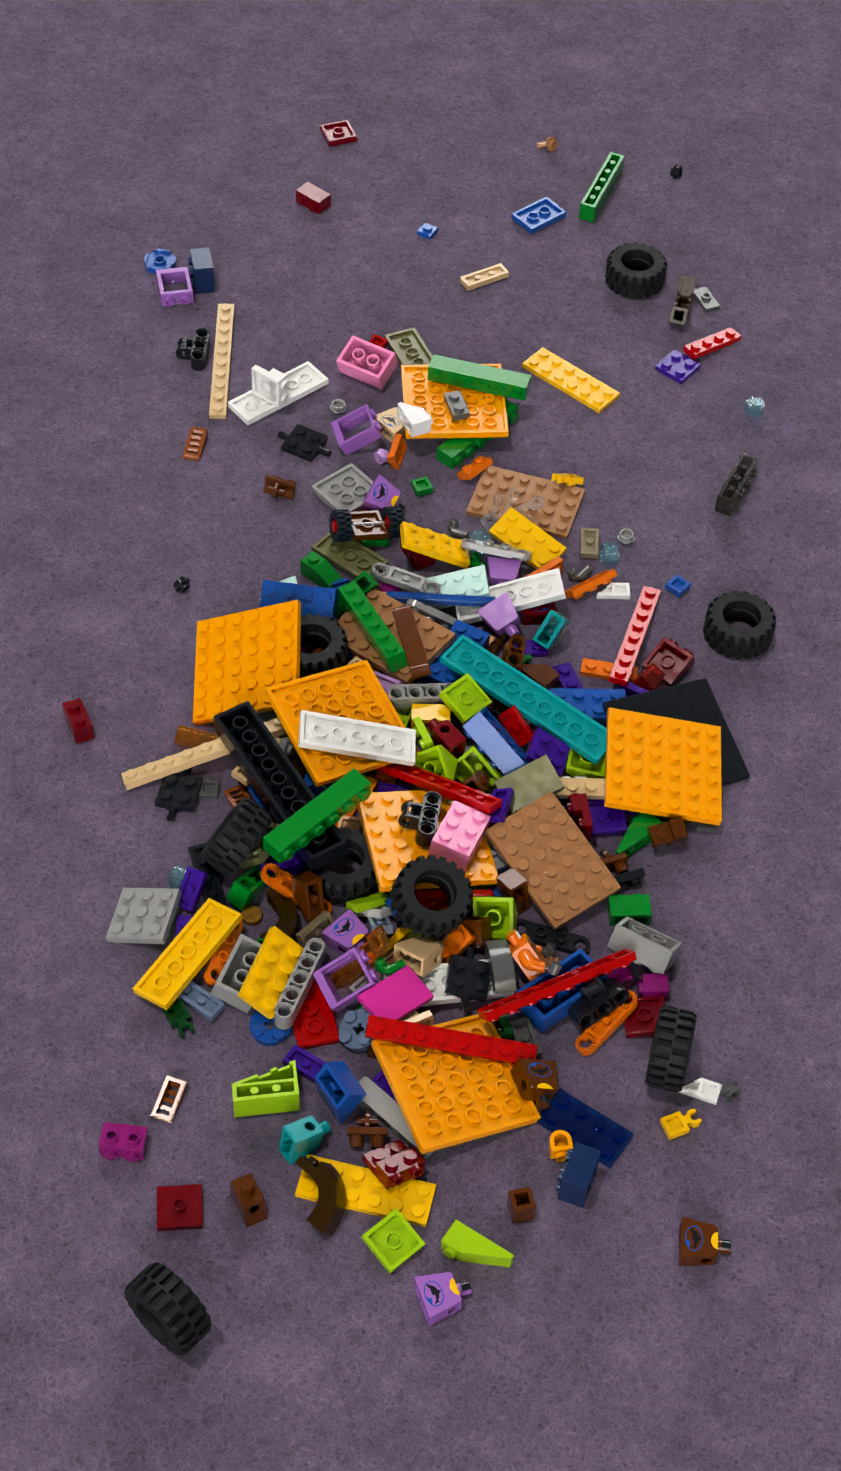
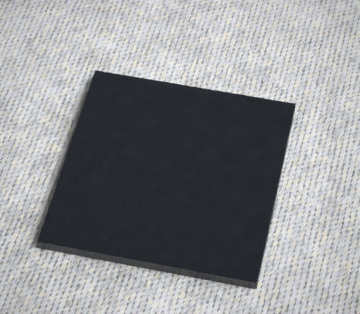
[602,678,750,786]

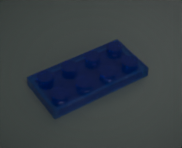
[537,1088,634,1169]

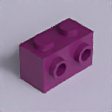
[98,1122,149,1162]

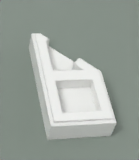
[596,582,630,599]
[353,906,393,918]
[679,1078,722,1105]

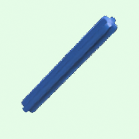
[386,591,495,607]

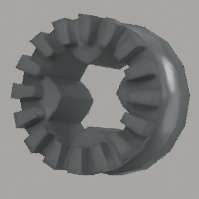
[720,1080,742,1101]

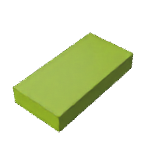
[346,892,389,913]

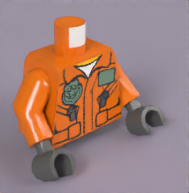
[506,929,562,981]

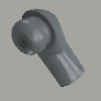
[448,519,469,539]
[567,565,593,581]

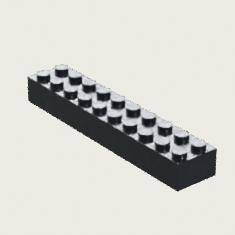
[213,701,347,873]

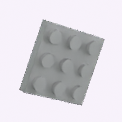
[311,463,373,512]
[106,887,182,944]

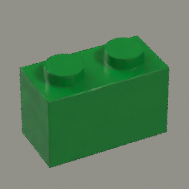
[607,894,652,926]

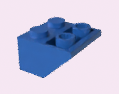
[315,1061,367,1124]

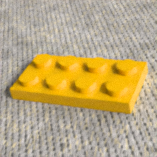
[488,507,566,570]
[400,521,470,569]
[237,926,304,1019]

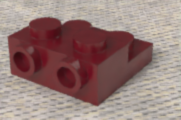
[641,637,695,686]
[566,793,593,843]
[362,1139,426,1189]

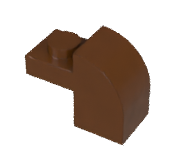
[647,818,689,847]

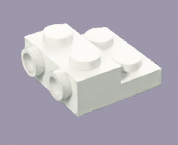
[251,365,290,408]

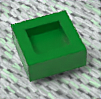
[411,476,433,497]

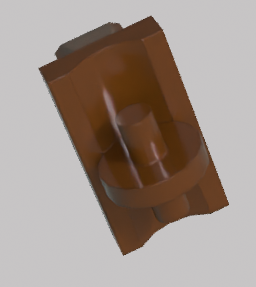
[263,475,296,500]
[600,850,628,875]
[347,1112,387,1148]

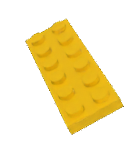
[522,347,620,413]
[132,898,243,1010]
[295,1154,436,1227]

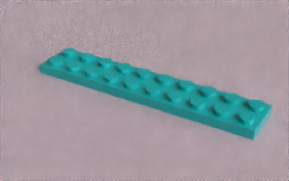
[440,634,606,765]

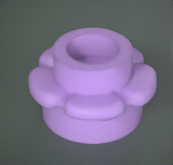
[374,448,388,465]

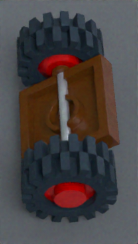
[329,506,405,542]

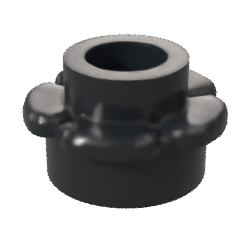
[670,165,682,179]
[173,576,190,593]

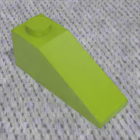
[440,1220,514,1267]

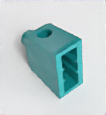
[533,610,570,650]
[278,1116,331,1165]

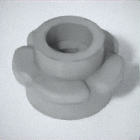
[330,399,347,414]
[617,528,635,544]

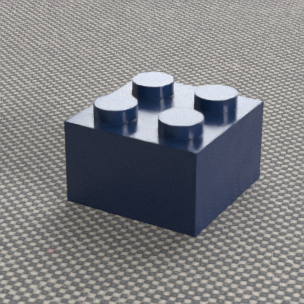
[187,247,215,294]
[556,1142,601,1208]

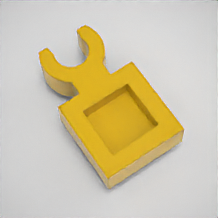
[551,473,584,487]
[660,1109,702,1140]

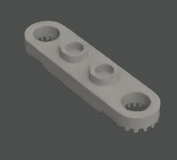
[461,538,532,561]
[371,562,441,594]
[406,599,457,630]

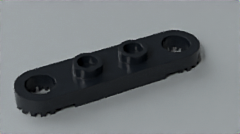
[516,919,591,954]

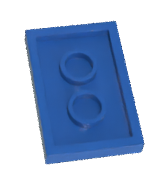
[511,196,566,234]

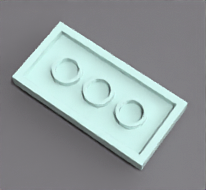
[425,565,490,610]

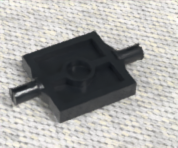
[277,424,332,462]
[155,767,203,822]
[444,947,490,1011]

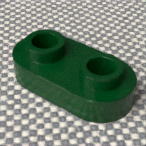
[493,1014,515,1041]

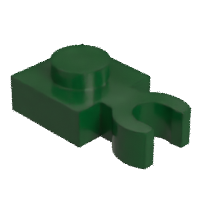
[163,1000,195,1039]

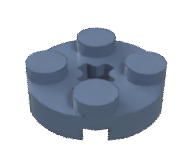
[339,1009,372,1052]

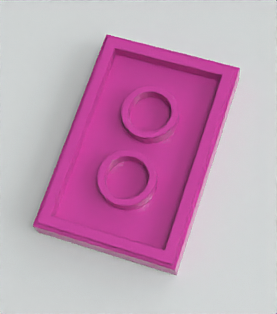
[357,965,434,1020]

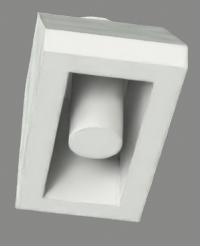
[397,402,432,437]

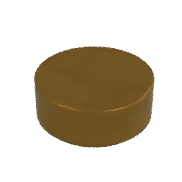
[241,905,262,926]

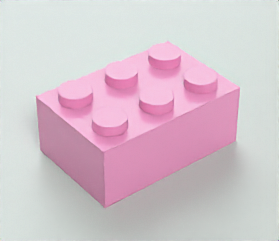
[336,336,398,390]
[428,800,491,871]

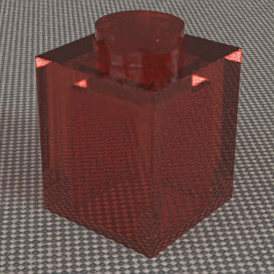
[632,662,665,691]

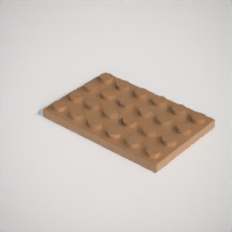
[466,465,585,540]
[336,588,457,684]
[485,791,621,930]

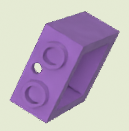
[156,267,194,306]
[331,404,382,455]
[313,947,379,1012]

